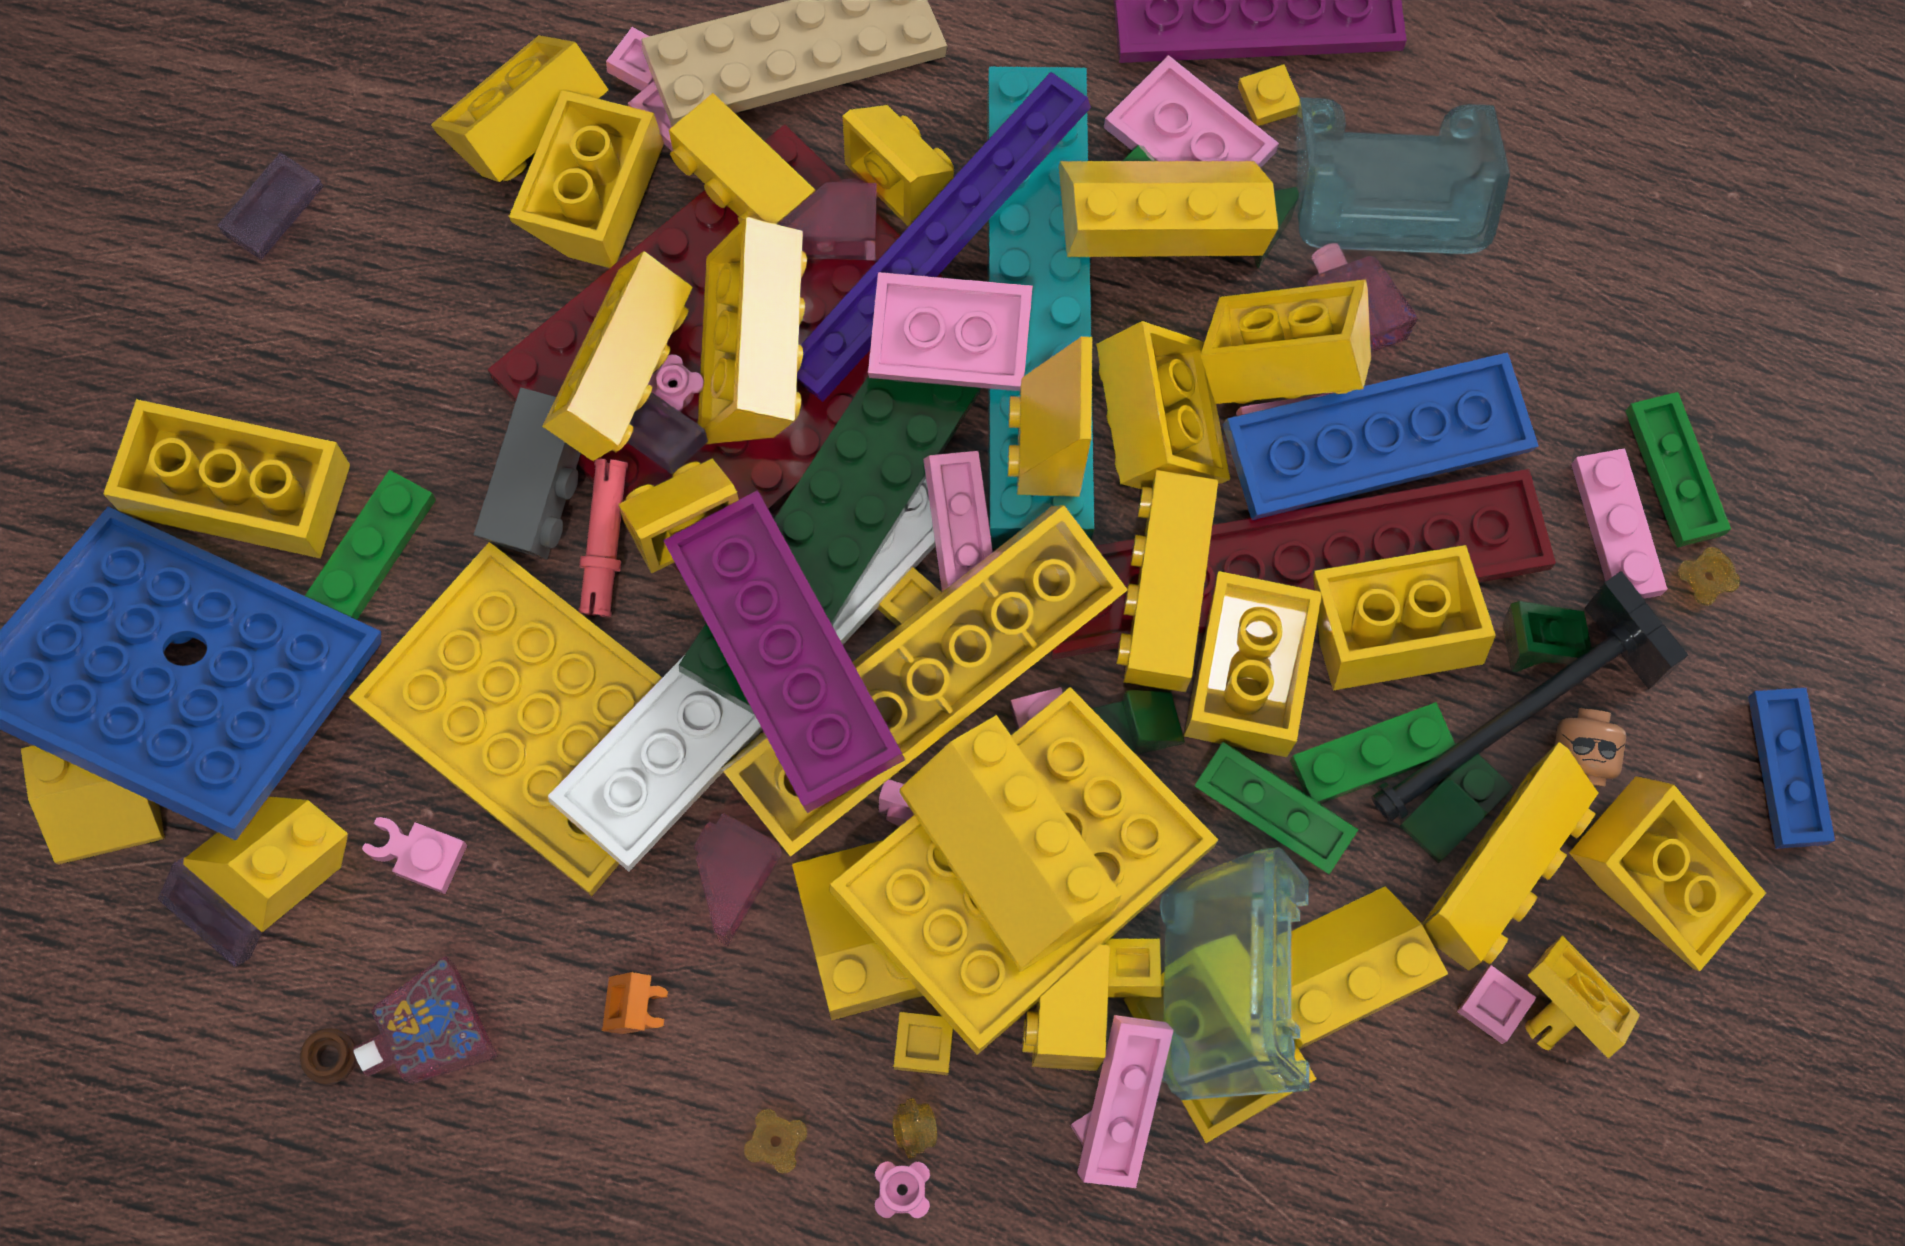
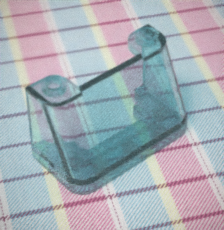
[1297,97,1510,254]
[1160,847,1310,1100]

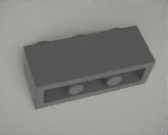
[473,387,581,560]

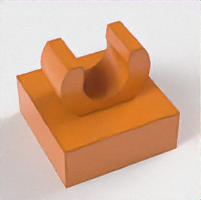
[602,972,668,1034]

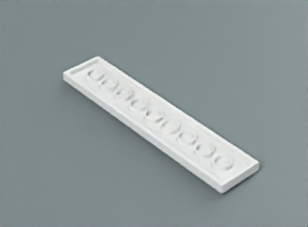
[548,479,936,872]

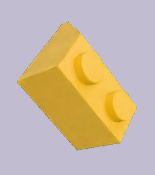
[842,105,954,227]
[618,458,739,574]
[21,746,165,865]
[183,797,348,932]
[1022,944,1110,1071]

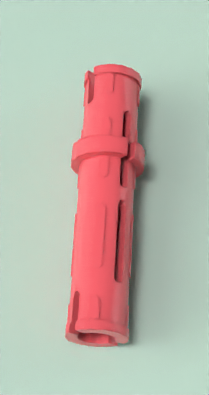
[578,459,628,617]

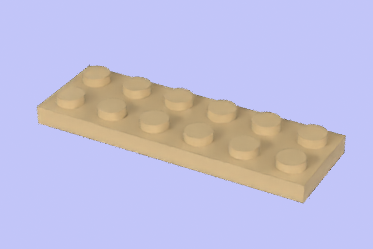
[641,0,947,126]

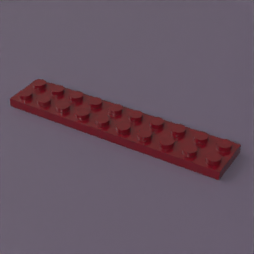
[1050,469,1556,660]

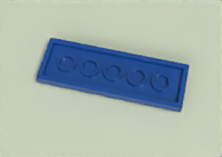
[1222,352,1539,520]

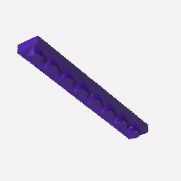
[797,72,1091,402]

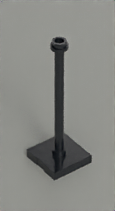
[1371,571,1689,822]

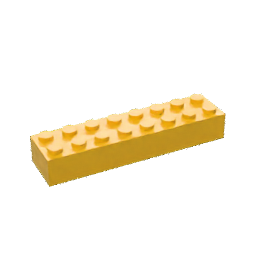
[721,505,1128,857]

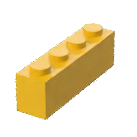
[542,251,693,461]
[1116,470,1218,692]

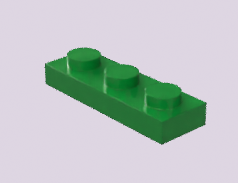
[1625,392,1731,548]
[305,470,436,620]
[1290,702,1455,804]
[1194,742,1359,874]

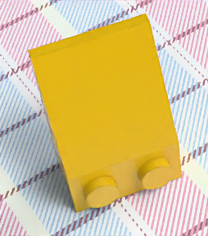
[1008,336,1092,497]
[1184,571,1322,757]
[1569,776,1766,971]
[792,840,923,1020]

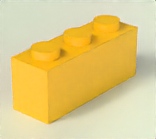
[669,93,817,230]

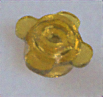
[1678,547,1740,606]
[893,1098,937,1159]
[744,1109,807,1174]

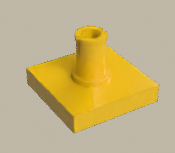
[1525,935,1640,1058]

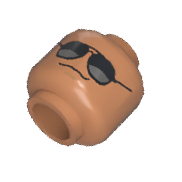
[1555,708,1626,787]

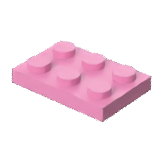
[1104,55,1279,168]
[868,272,1033,391]

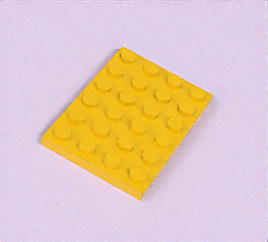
[349,542,662,896]
[829,687,1218,1055]

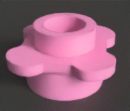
[648,355,704,413]
[875,1161,930,1218]

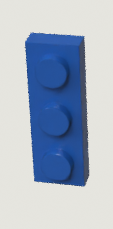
[1748,688,1835,849]

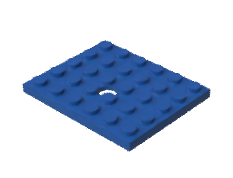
[0,507,382,840]

